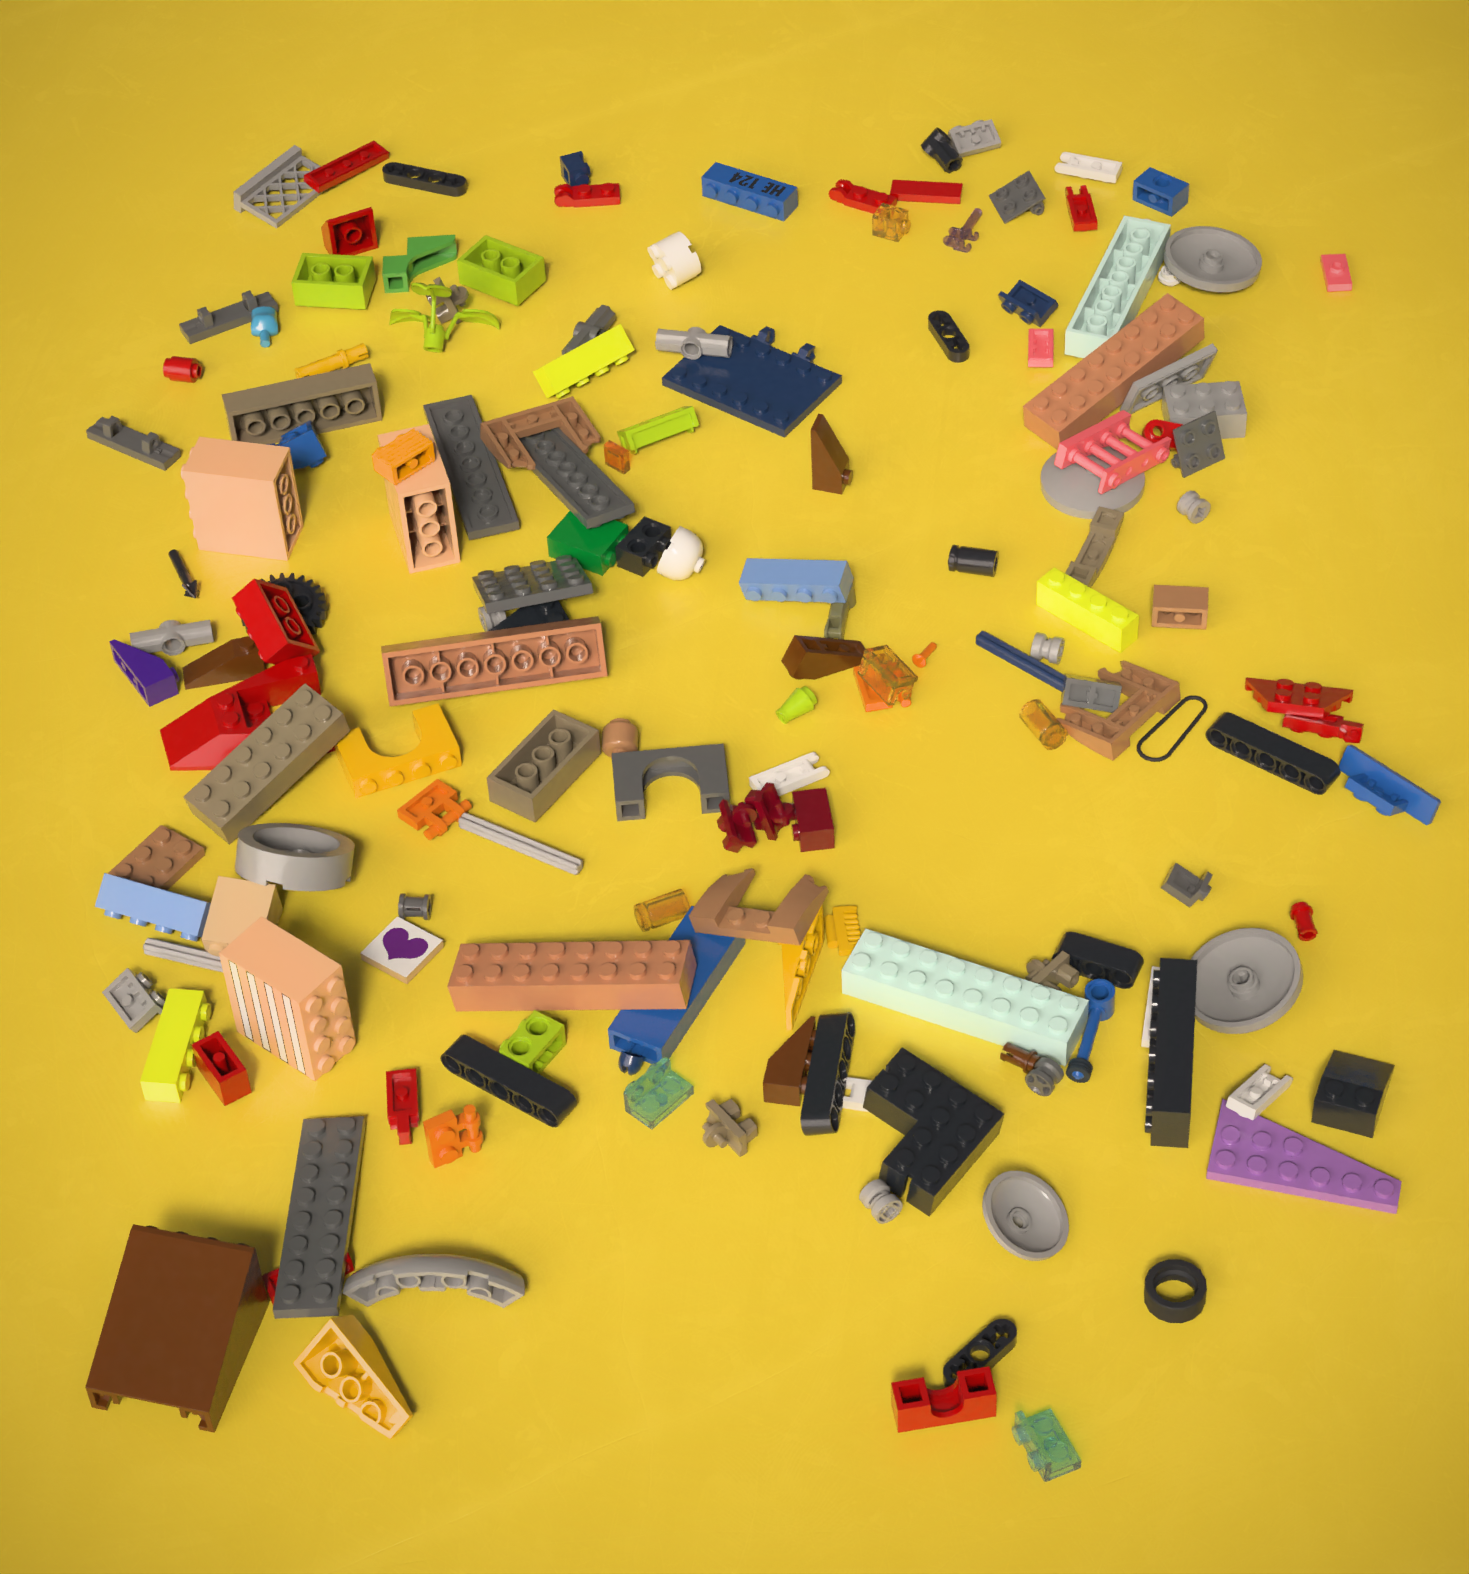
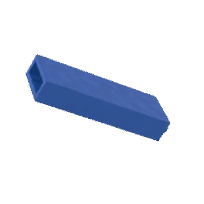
[608,906,745,1068]

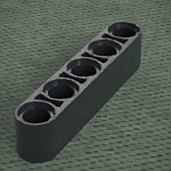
[1206,712,1341,795]
[800,1012,855,1136]
[440,1035,577,1128]

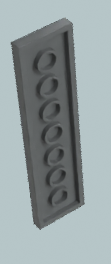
[423,395,520,540]
[519,427,635,529]
[273,1116,366,1319]

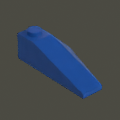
[266,420,327,469]

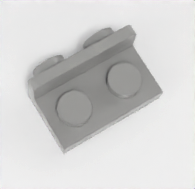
[948,119,1001,157]
[102,968,165,1033]

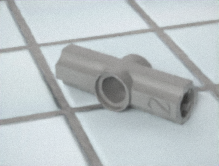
[655,327,733,360]
[129,620,214,656]

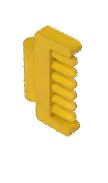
[823,905,861,956]

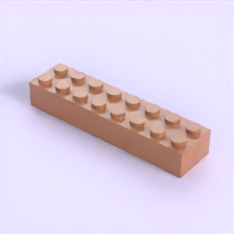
[1023,293,1204,450]
[381,616,608,706]
[447,940,697,1011]

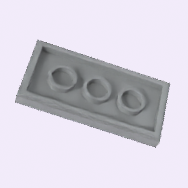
[1120,343,1218,414]

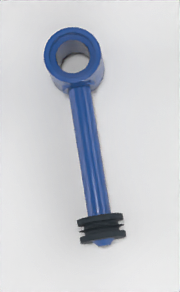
[1066,979,1115,1083]

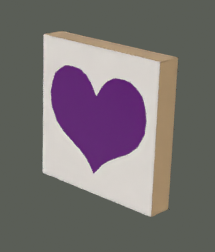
[360,916,444,984]

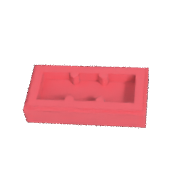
[1320,254,1352,292]
[1028,329,1054,367]

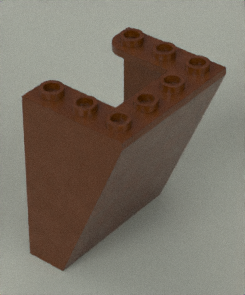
[85,1224,269,1433]

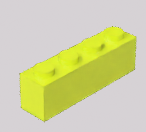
[533,324,634,398]
[1036,567,1139,653]
[140,988,211,1103]

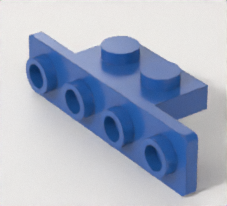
[1339,745,1441,825]

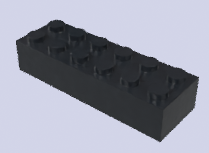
[1145,958,1197,1148]

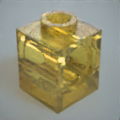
[872,203,911,242]

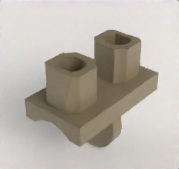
[426,277,469,324]
[1025,951,1079,991]
[702,1099,758,1157]

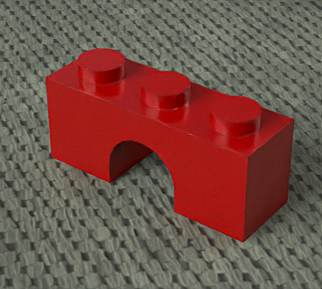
[891,1366,997,1433]

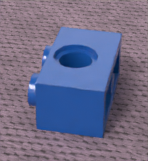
[1133,167,1189,217]

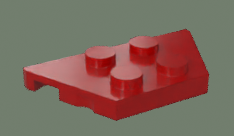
[1245,677,1353,718]

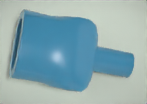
[251,306,278,348]

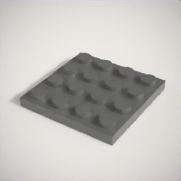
[472,555,593,614]

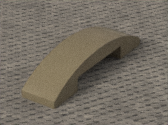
[1065,506,1124,587]

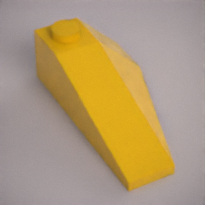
[778,904,824,1030]
[293,1315,413,1439]

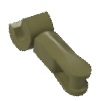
[824,582,856,639]

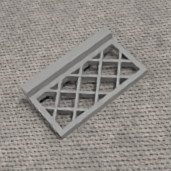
[233,145,326,229]

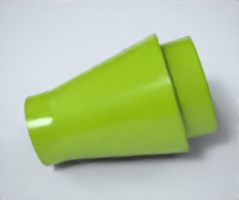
[776,686,817,724]

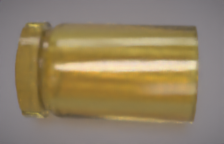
[1019,699,1068,750]
[633,889,690,932]

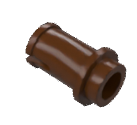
[1000,1042,1041,1074]

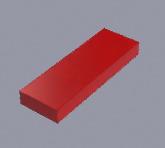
[890,180,963,204]

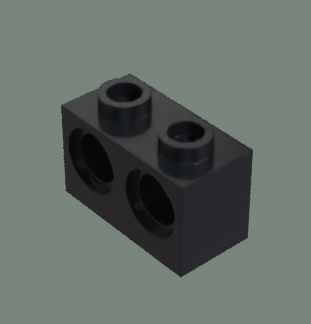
[615,516,672,577]

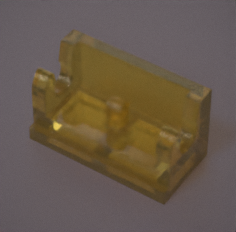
[857,645,918,706]

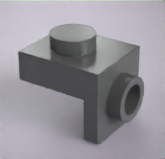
[1161,863,1213,908]

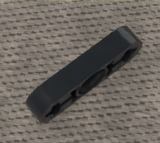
[928,310,970,363]
[943,1319,1017,1388]

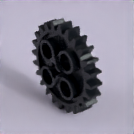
[241,573,327,635]

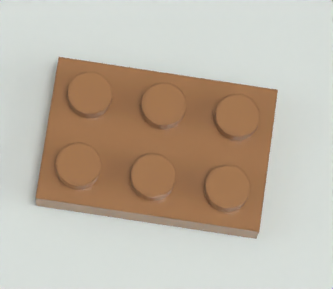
[108,825,205,890]

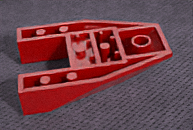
[160,654,335,771]

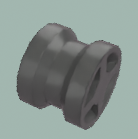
[1025,1057,1064,1097]

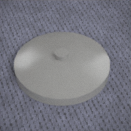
[1163,226,1262,292]
[1040,446,1145,519]
[1191,928,1303,1034]

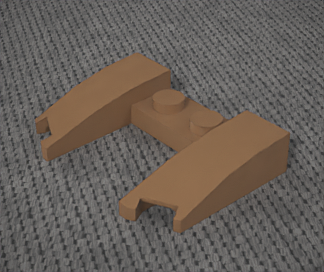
[480,396,601,470]
[1056,660,1181,761]
[689,868,829,946]

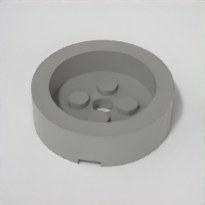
[235,823,355,891]

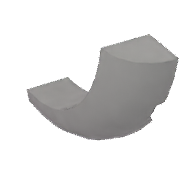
[343,1254,525,1308]

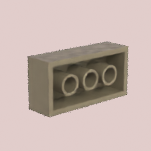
[487,709,601,822]

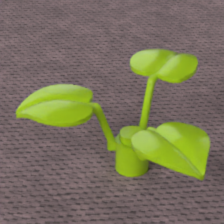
[389,283,500,353]

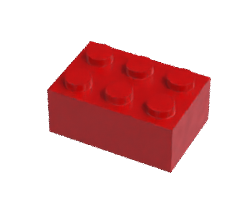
[232,578,320,665]

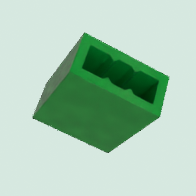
[547,511,629,576]

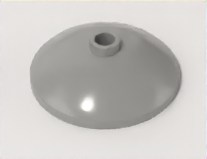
[982,1171,1069,1261]

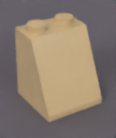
[201,876,283,957]

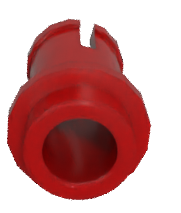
[1290,902,1318,941]

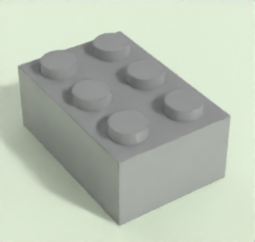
[1162,381,1247,439]

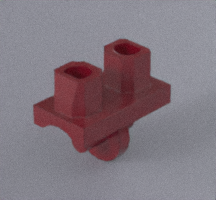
[744,782,794,841]
[717,799,757,853]

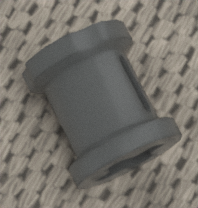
[398,893,432,920]

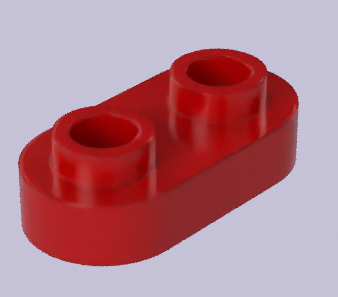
[1142,419,1183,452]

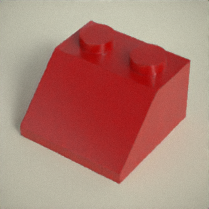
[321,207,378,255]

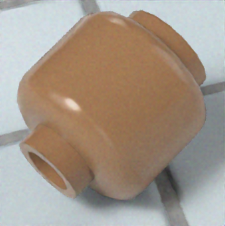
[602,718,638,759]

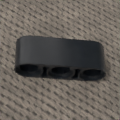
[1052,932,1144,989]

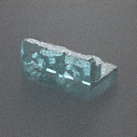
[623,1057,694,1130]
[1012,1408,1081,1482]

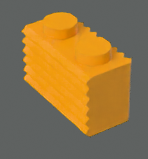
[372,428,435,486]

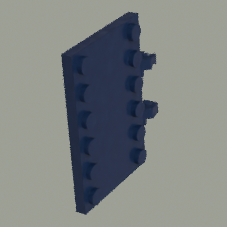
[662,325,842,438]

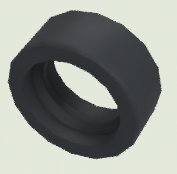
[1144,1259,1207,1323]

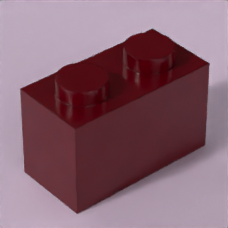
[789,788,835,852]

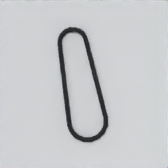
[1137,696,1208,762]

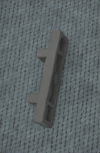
[179,290,279,344]
[86,416,181,471]

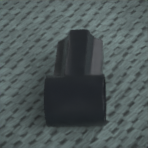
[921,127,963,174]

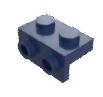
[998,280,1059,327]

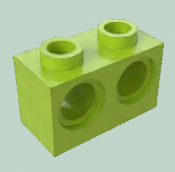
[499,1010,566,1074]

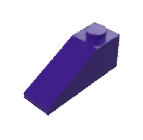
[109,639,179,707]

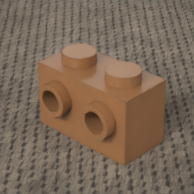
[1152,585,1209,630]

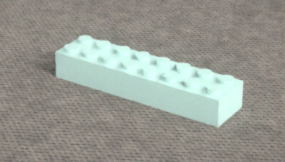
[1065,215,1171,358]
[841,929,1089,1067]

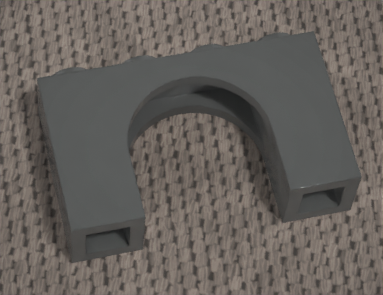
[611,743,730,821]

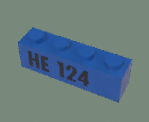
[701,162,798,221]

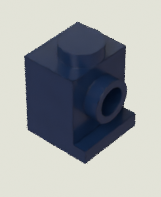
[560,151,590,186]

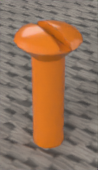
[912,642,937,668]

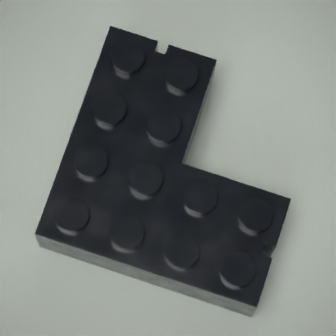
[863,1047,1004,1217]

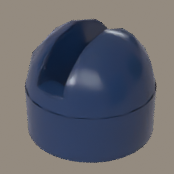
[618,1051,644,1075]

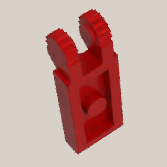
[828,179,897,217]
[554,183,620,208]
[1065,185,1098,232]

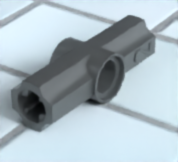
[562,305,616,355]

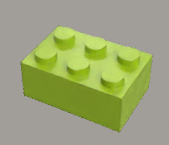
[457,235,546,306]
[291,253,376,310]

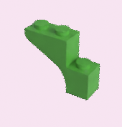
[382,235,458,293]

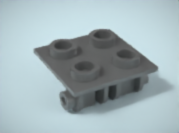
[989,171,1046,224]
[1171,411,1225,478]

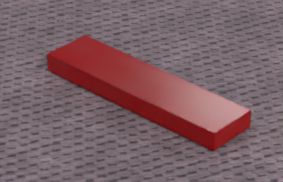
[304,141,389,193]

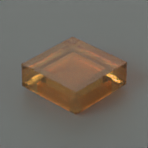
[604,440,630,474]

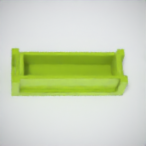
[617,406,699,454]

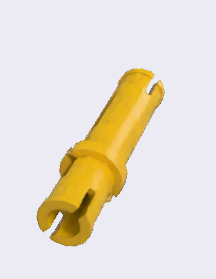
[294,343,369,379]

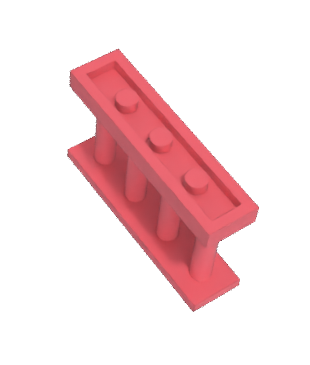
[1054,410,1171,494]

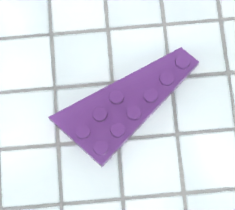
[1206,1099,1402,1214]

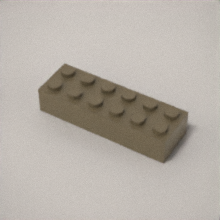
[222,363,382,444]
[184,683,350,845]

